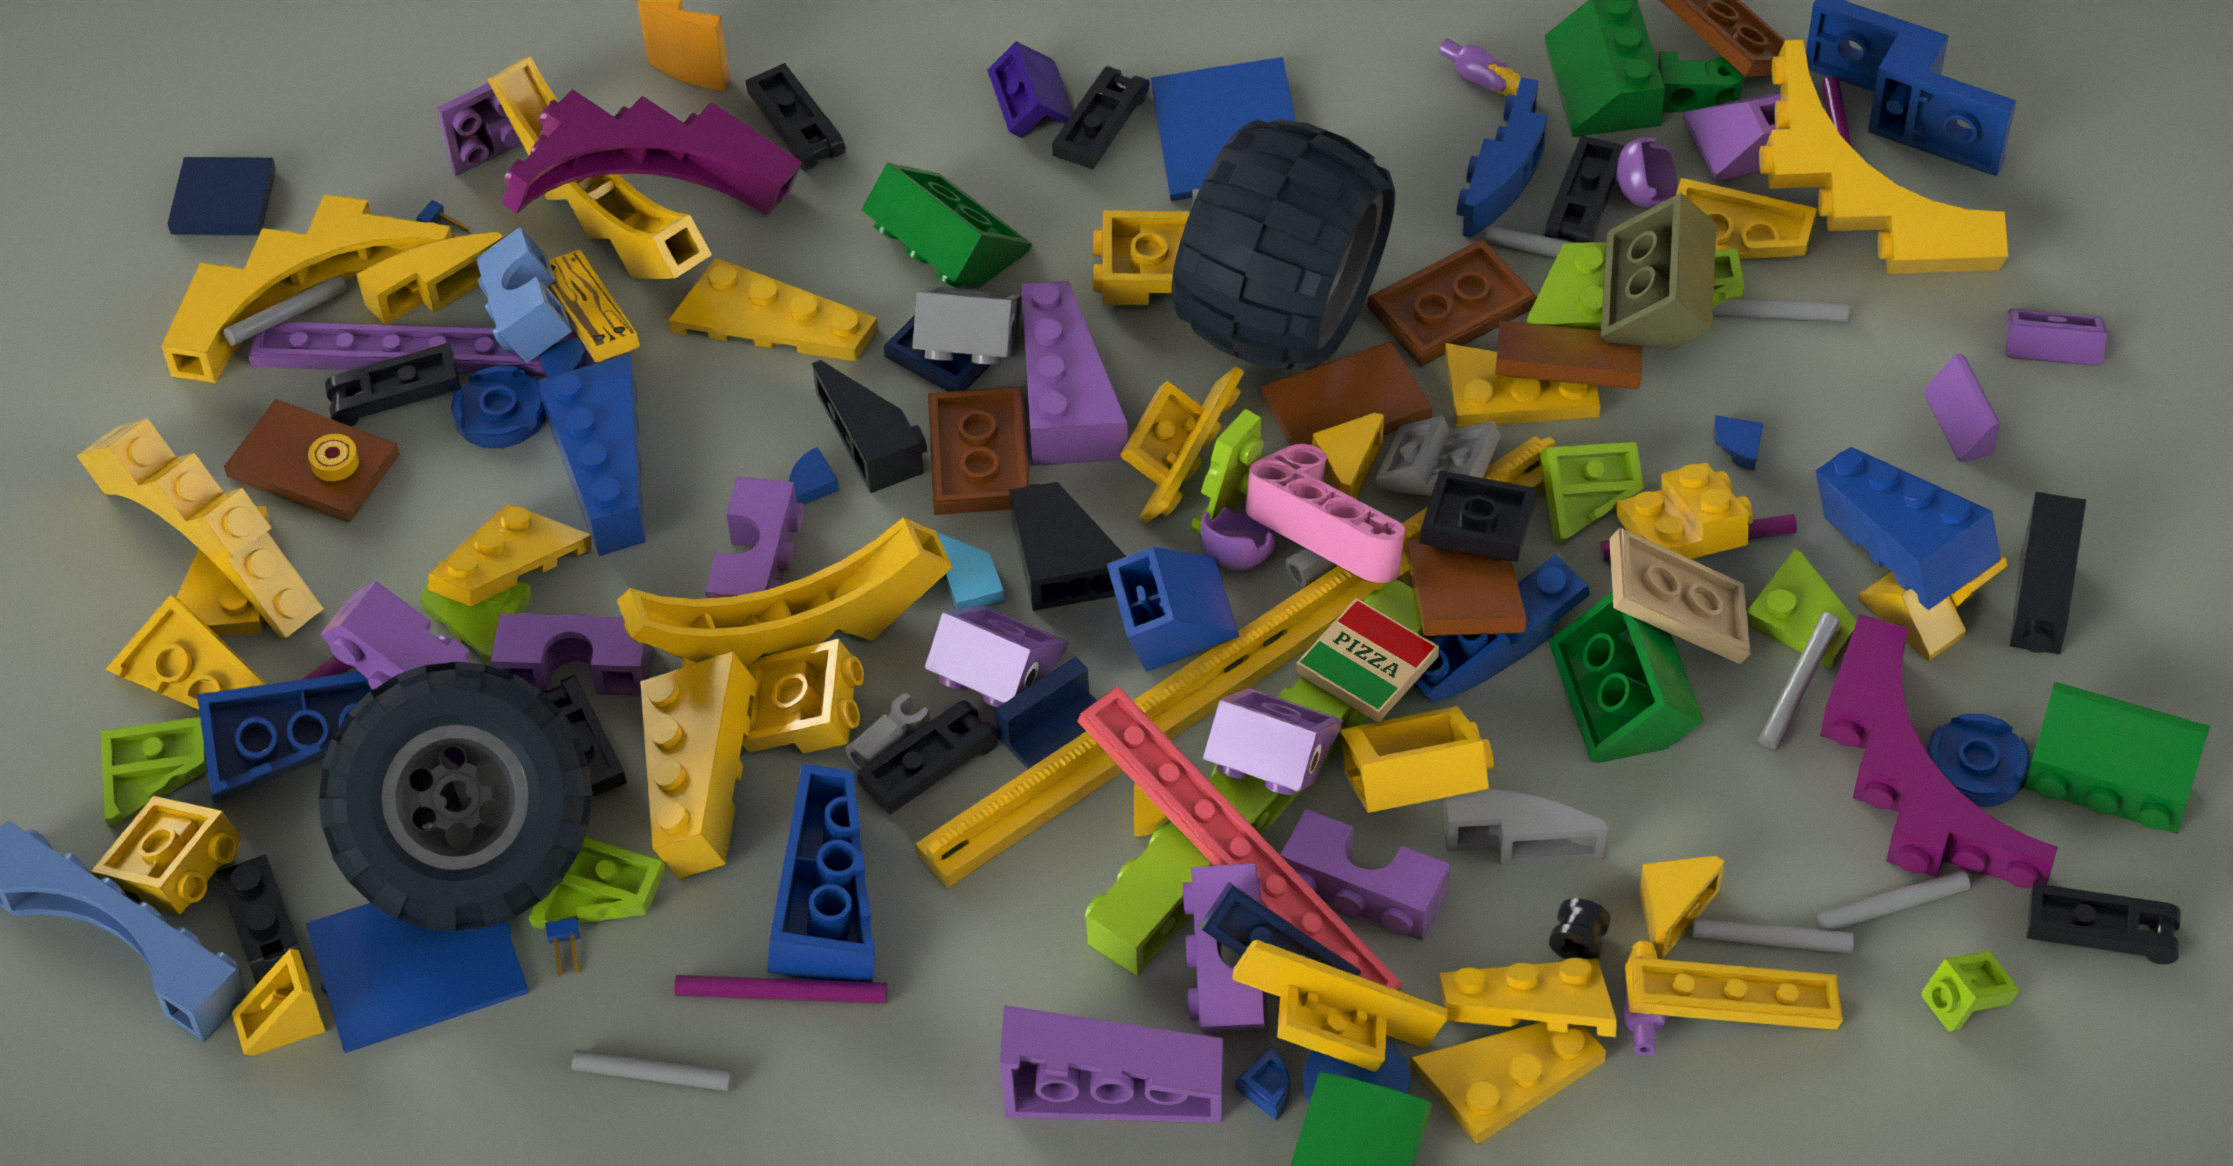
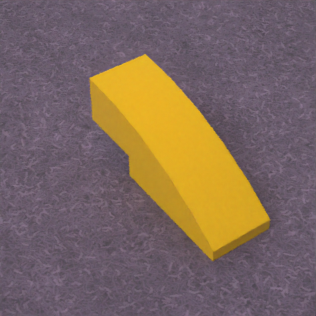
[356,232,504,325]

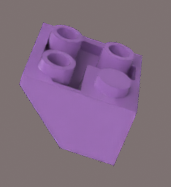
[437,82,522,176]
[1683,92,1781,182]

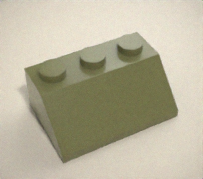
[1601,193,1717,349]

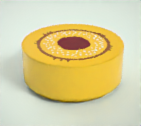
[308,434,359,482]

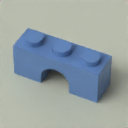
[476,227,572,363]

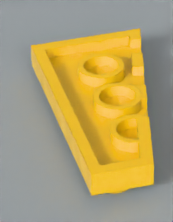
[668,257,879,362]

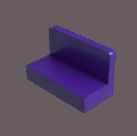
[987,41,1073,138]

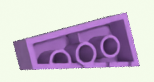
[1021,281,1128,466]
[320,581,486,767]
[1000,1005,1224,1123]

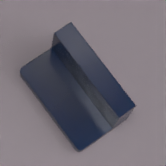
[995,656,1097,769]

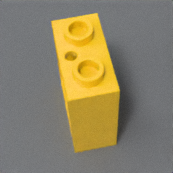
[1339,706,1494,813]

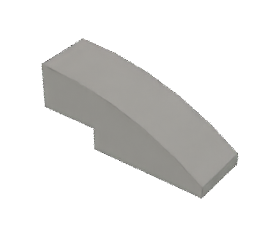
[1443,788,1608,865]

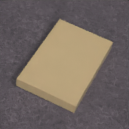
[1609,528,1751,665]

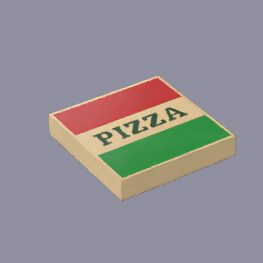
[1296,598,1439,723]

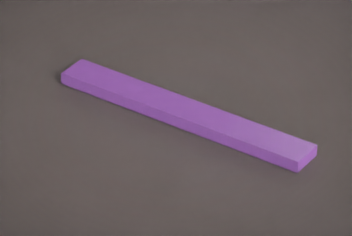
[248,322,627,376]

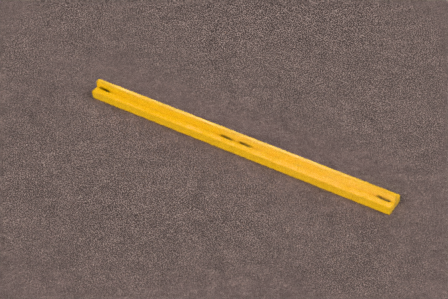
[915,435,1556,889]

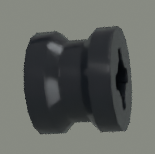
[1549,898,1611,959]

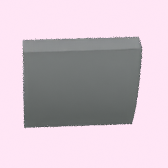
[1375,415,1501,496]

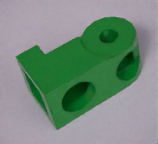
[1658,51,1744,112]

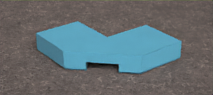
[937,532,1005,610]

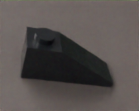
[812,360,927,493]

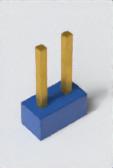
[416,200,470,238]
[545,918,580,976]

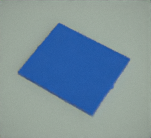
[1151,57,1295,201]
[306,903,529,1053]

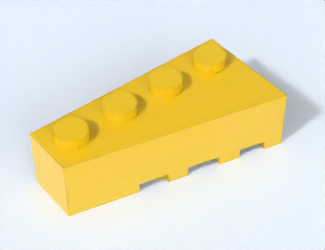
[640,651,758,879]

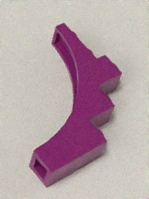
[502,89,802,216]
[1820,614,2058,888]

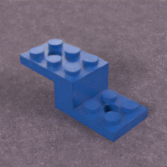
[1806,0,2016,176]

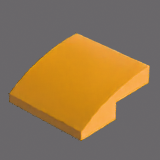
[637,0,730,91]

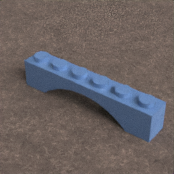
[0,820,247,1042]

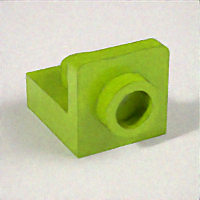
[1921,950,2020,1032]

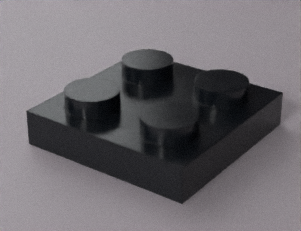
[1419,470,1537,562]

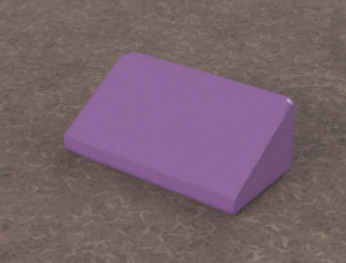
[2006,309,2107,365]
[1924,353,2000,462]

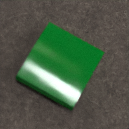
[1290,1072,1433,1166]

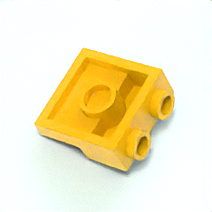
[1093,210,1191,305]
[1616,462,1753,559]
[742,639,864,754]
[91,796,242,915]

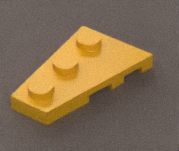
[1676,178,1817,259]
[1445,343,1600,428]
[428,503,592,606]
[176,506,270,637]
[105,594,268,710]
[1439,958,1616,1037]
[1411,1022,1606,1145]

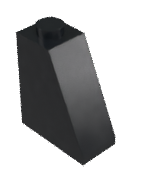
[1009,482,1126,611]
[2009,492,2086,655]

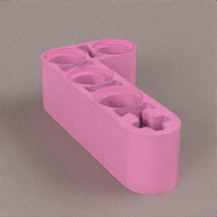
[1246,444,1405,583]

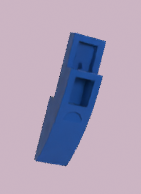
[1456,77,1548,237]
[1414,554,1590,703]

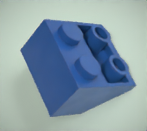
[1107,546,1239,672]

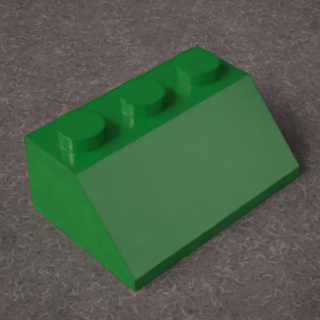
[1544,0,1665,137]
[861,163,1033,288]
[1548,591,1704,763]
[2024,682,2210,834]

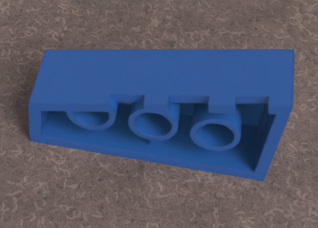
[538,353,645,556]
[1815,447,2001,611]
[197,672,372,803]
[768,763,875,982]

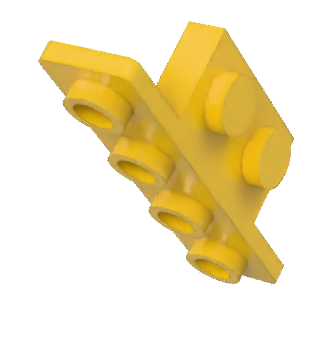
[1119,365,1244,524]
[1233,940,1448,1072]

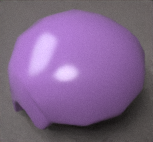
[1616,137,1677,208]
[1201,507,1276,571]

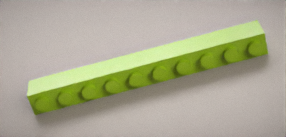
[1085,579,1436,976]

